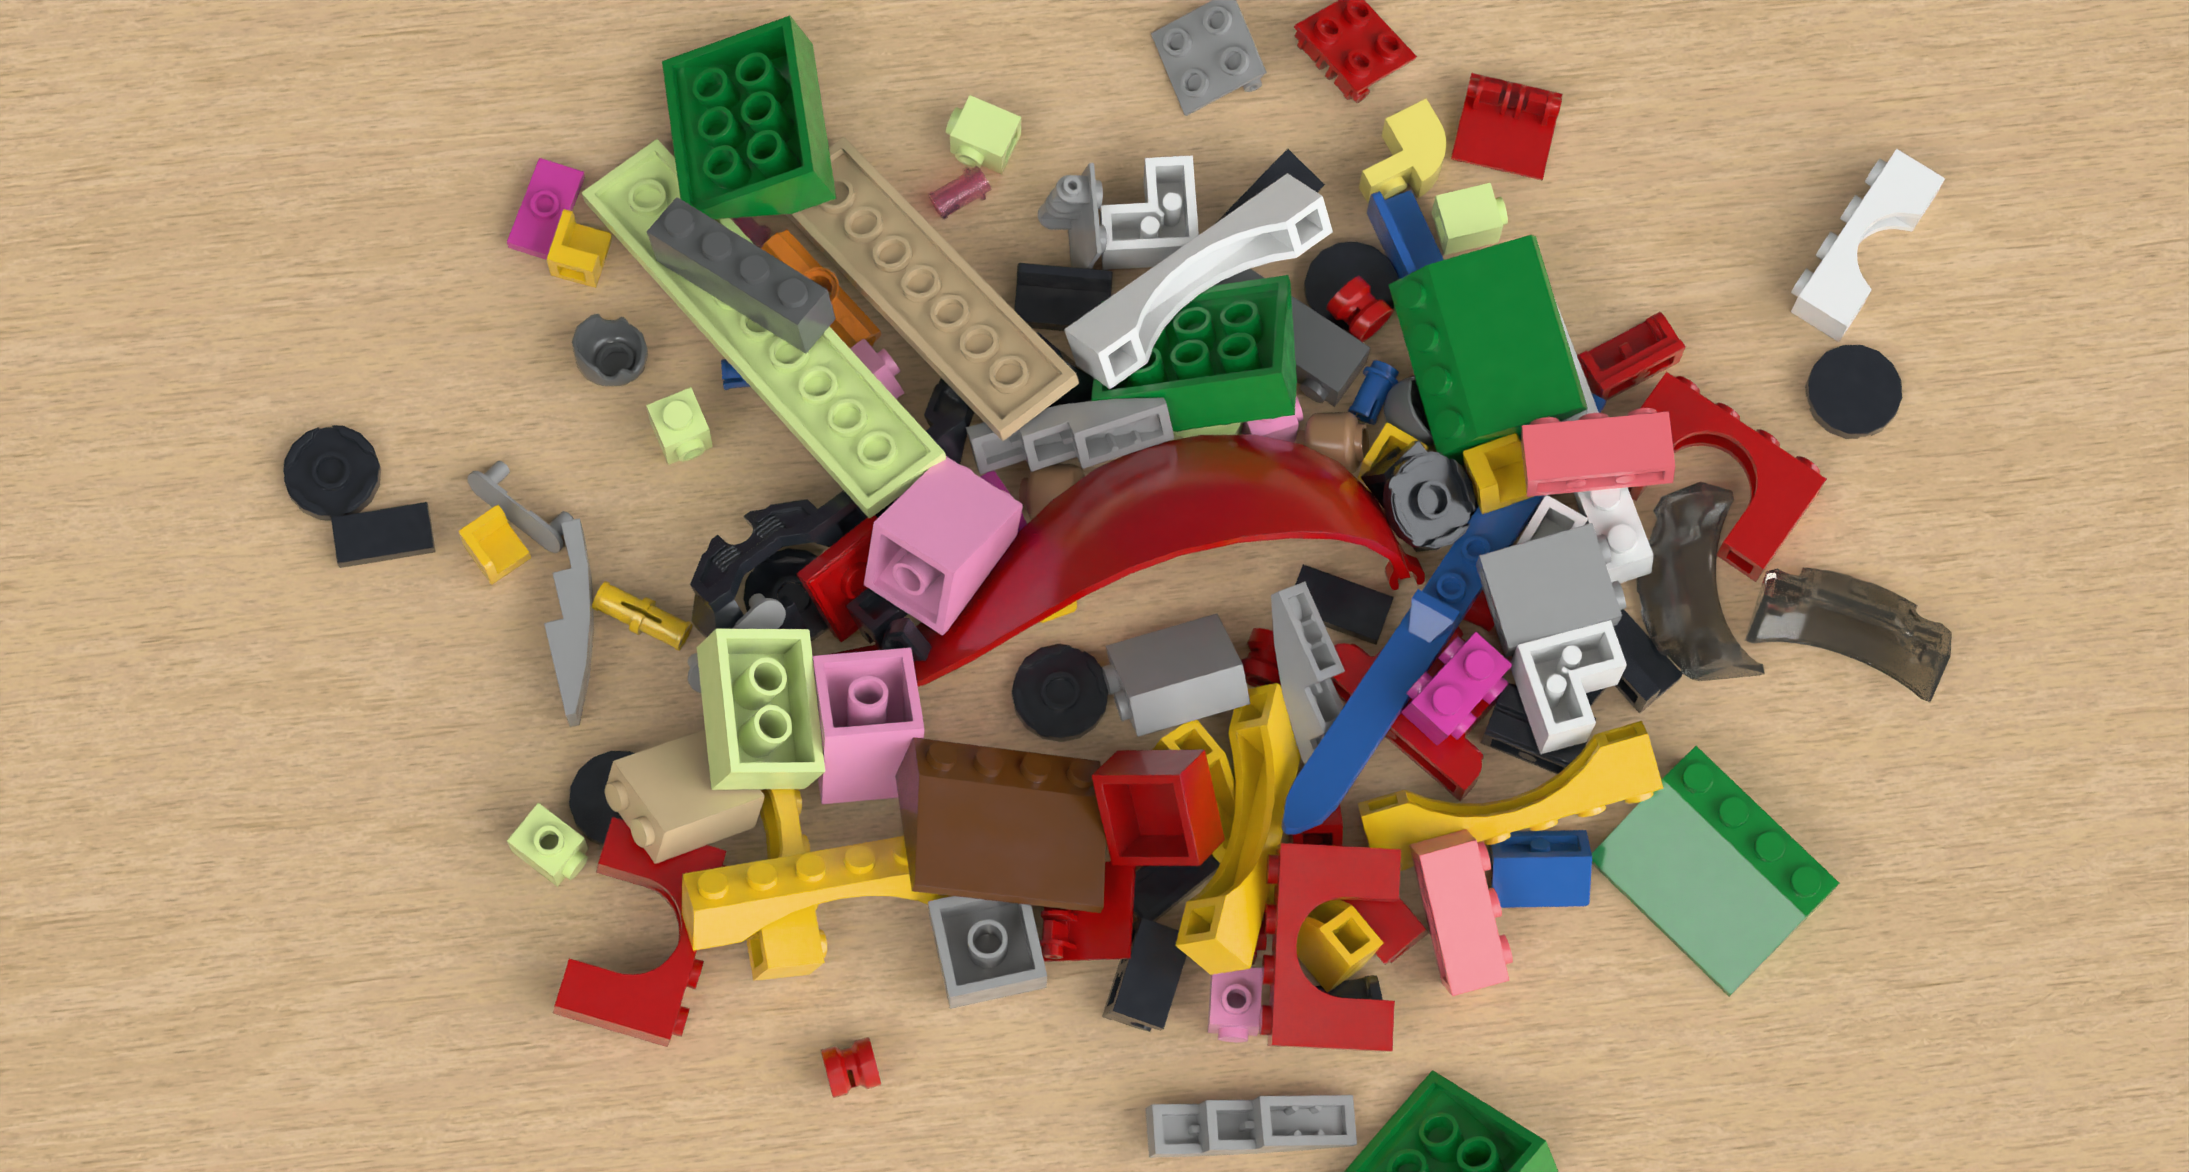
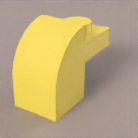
[1359,98,1446,203]

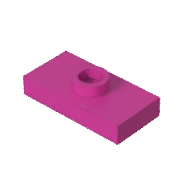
[507,158,585,260]

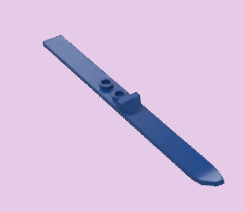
[1281,393,1606,835]

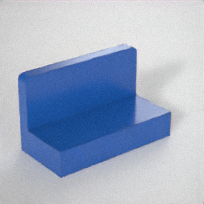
[1367,190,1444,280]
[1488,830,1592,908]

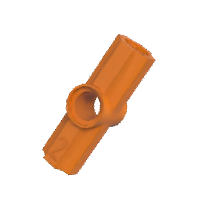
[761,229,881,348]

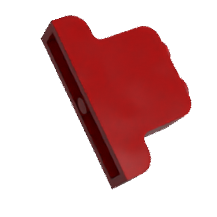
[1331,626,1503,802]

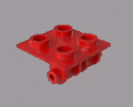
[1294,0,1417,103]
[1451,73,1563,181]
[1039,861,1136,962]

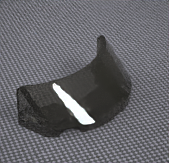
[1637,482,1765,681]
[1745,567,1952,702]

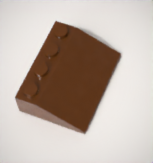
[895,737,1106,913]

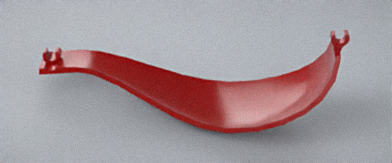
[827,434,1425,687]

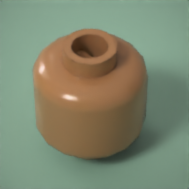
[1296,412,1369,474]
[1019,463,1085,520]

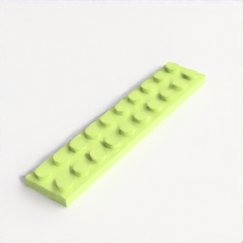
[581,139,946,519]

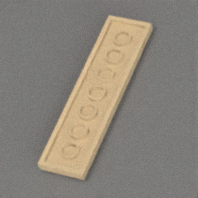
[785,137,1079,441]

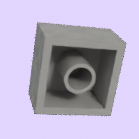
[928,896,1047,1009]

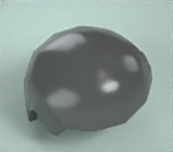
[572,314,648,386]
[1383,375,1434,447]

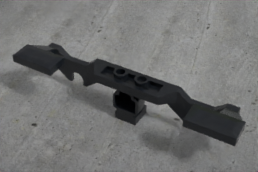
[690,332,1094,638]

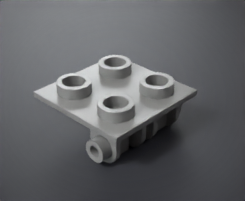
[1151,0,1267,116]
[1038,163,1107,269]

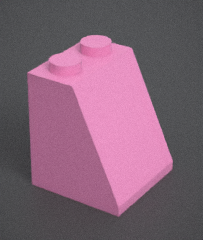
[864,456,1023,636]
[813,648,925,804]

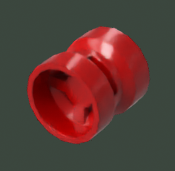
[1326,276,1394,342]
[1241,628,1281,687]
[821,1037,881,1098]

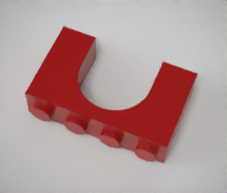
[1628,371,1827,582]
[553,817,727,1047]
[1259,843,1401,1052]

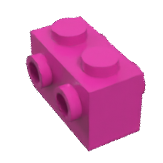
[1401,632,1512,745]

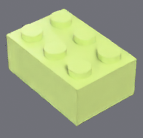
[696,629,825,790]

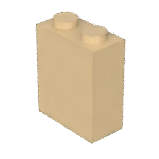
[604,729,765,864]

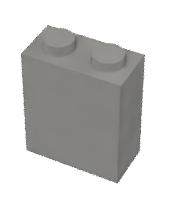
[1476,523,1626,657]
[1102,614,1250,737]

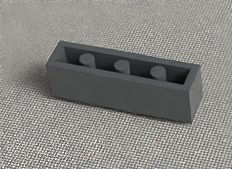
[647,197,836,354]
[1215,269,1370,407]

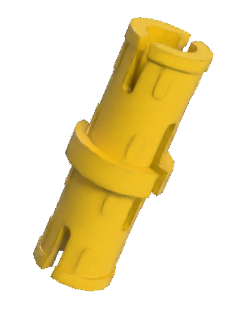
[592,581,693,651]

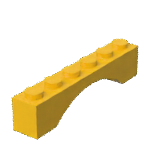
[1175,683,1301,975]
[1153,720,1384,993]
[1358,721,1663,871]
[746,789,827,981]
[682,836,951,951]

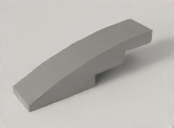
[966,398,1174,475]
[544,518,594,727]
[1271,582,1345,765]
[1145,1095,1357,1158]

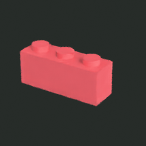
[1521,408,1675,497]
[1409,829,1513,996]

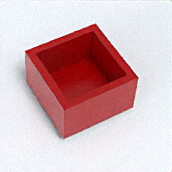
[1091,749,1225,866]

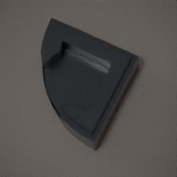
[880,618,932,661]

